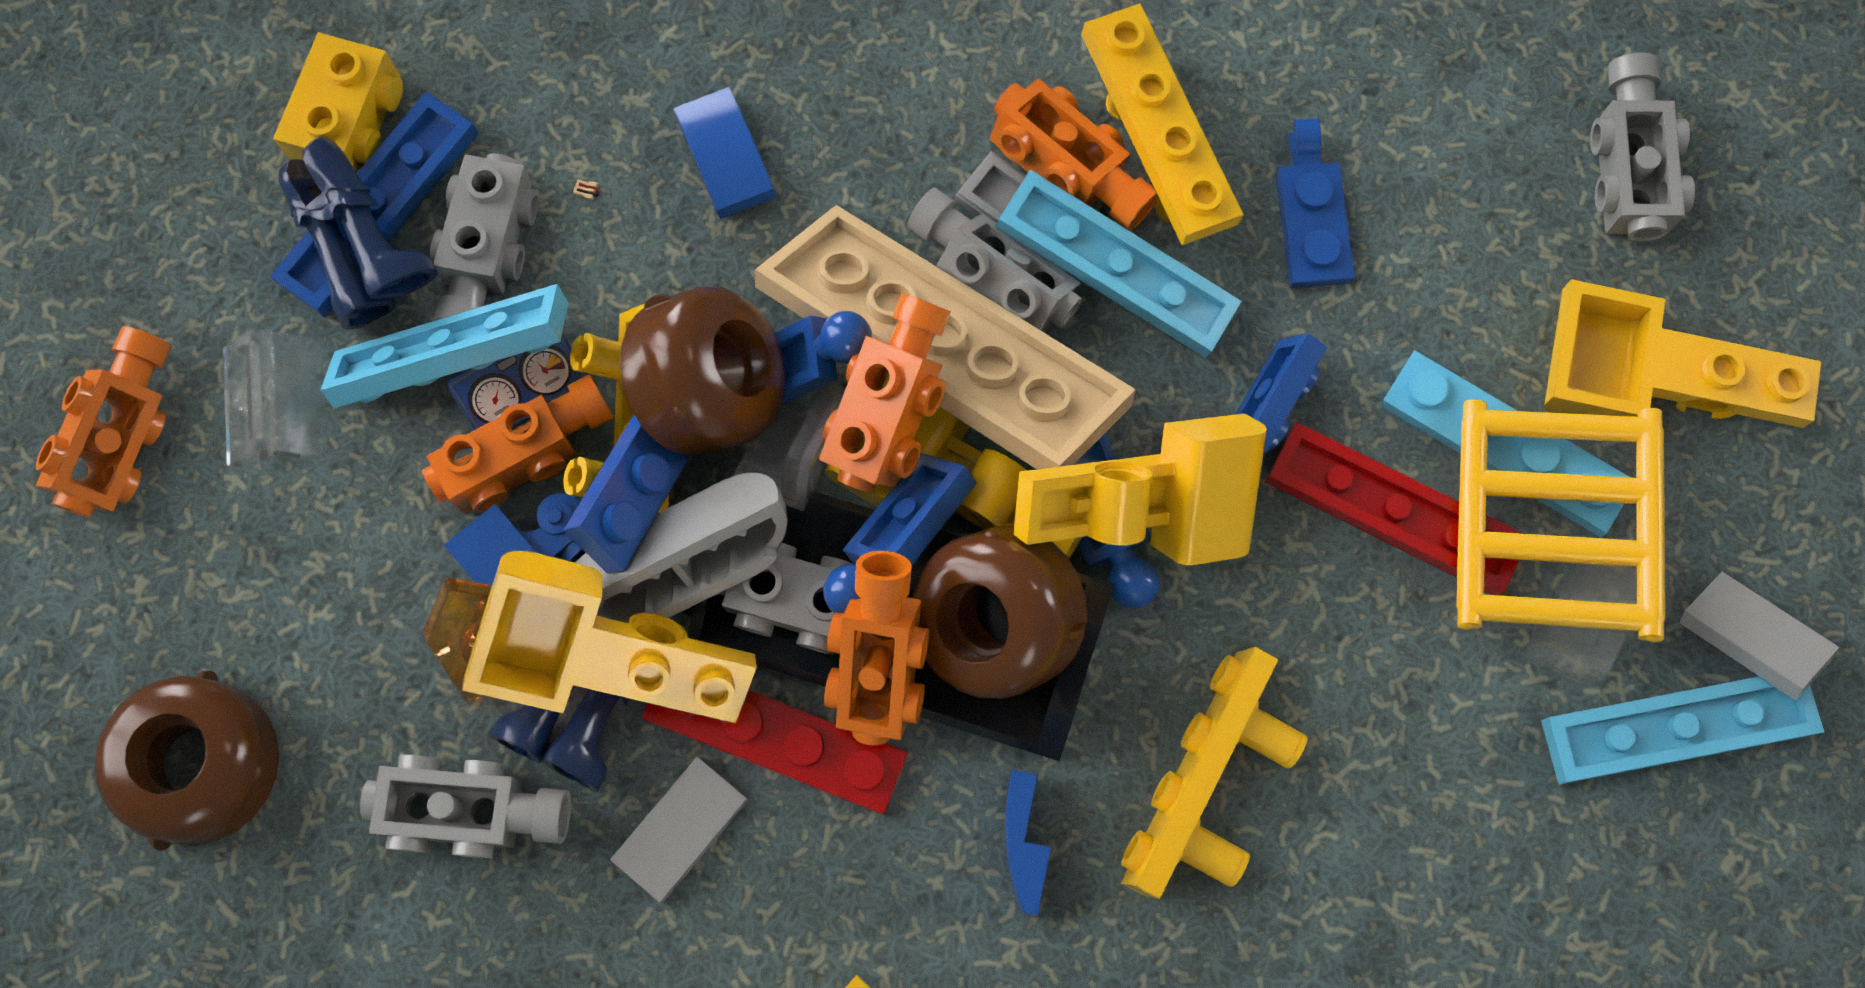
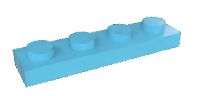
[995,170,1242,358]
[320,284,569,409]
[1379,350,1629,537]
[1541,677,1824,785]

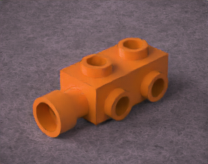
[989,78,1159,231]
[819,292,951,493]
[35,326,172,518]
[422,374,614,515]
[824,551,930,745]

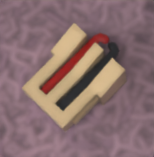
[573,179,600,201]

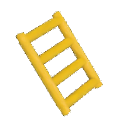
[1456,400,1665,642]

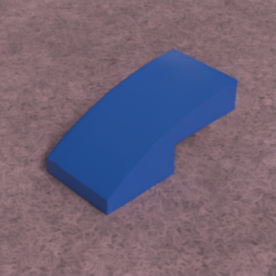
[673,87,776,219]
[1004,769,1051,917]

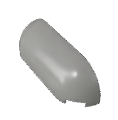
[575,473,788,623]

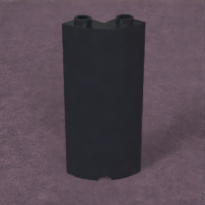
[683,470,1114,761]

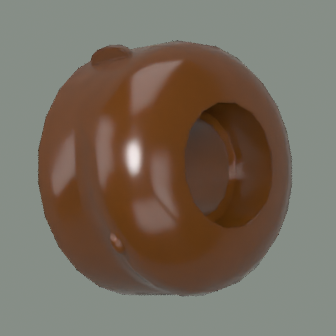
[620,286,786,456]
[912,526,1087,699]
[95,670,279,851]

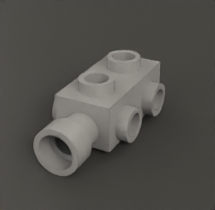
[1590,53,1695,241]
[430,154,540,321]
[907,187,1082,332]
[718,543,854,655]
[360,755,571,859]

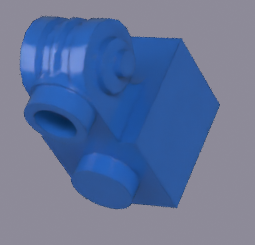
[444,493,586,598]

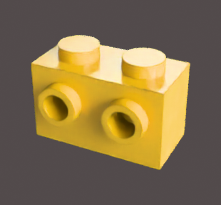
[273,32,403,173]

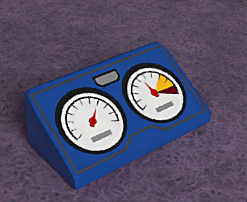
[445,333,588,430]

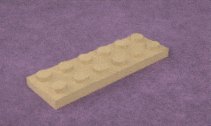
[755,205,1136,469]

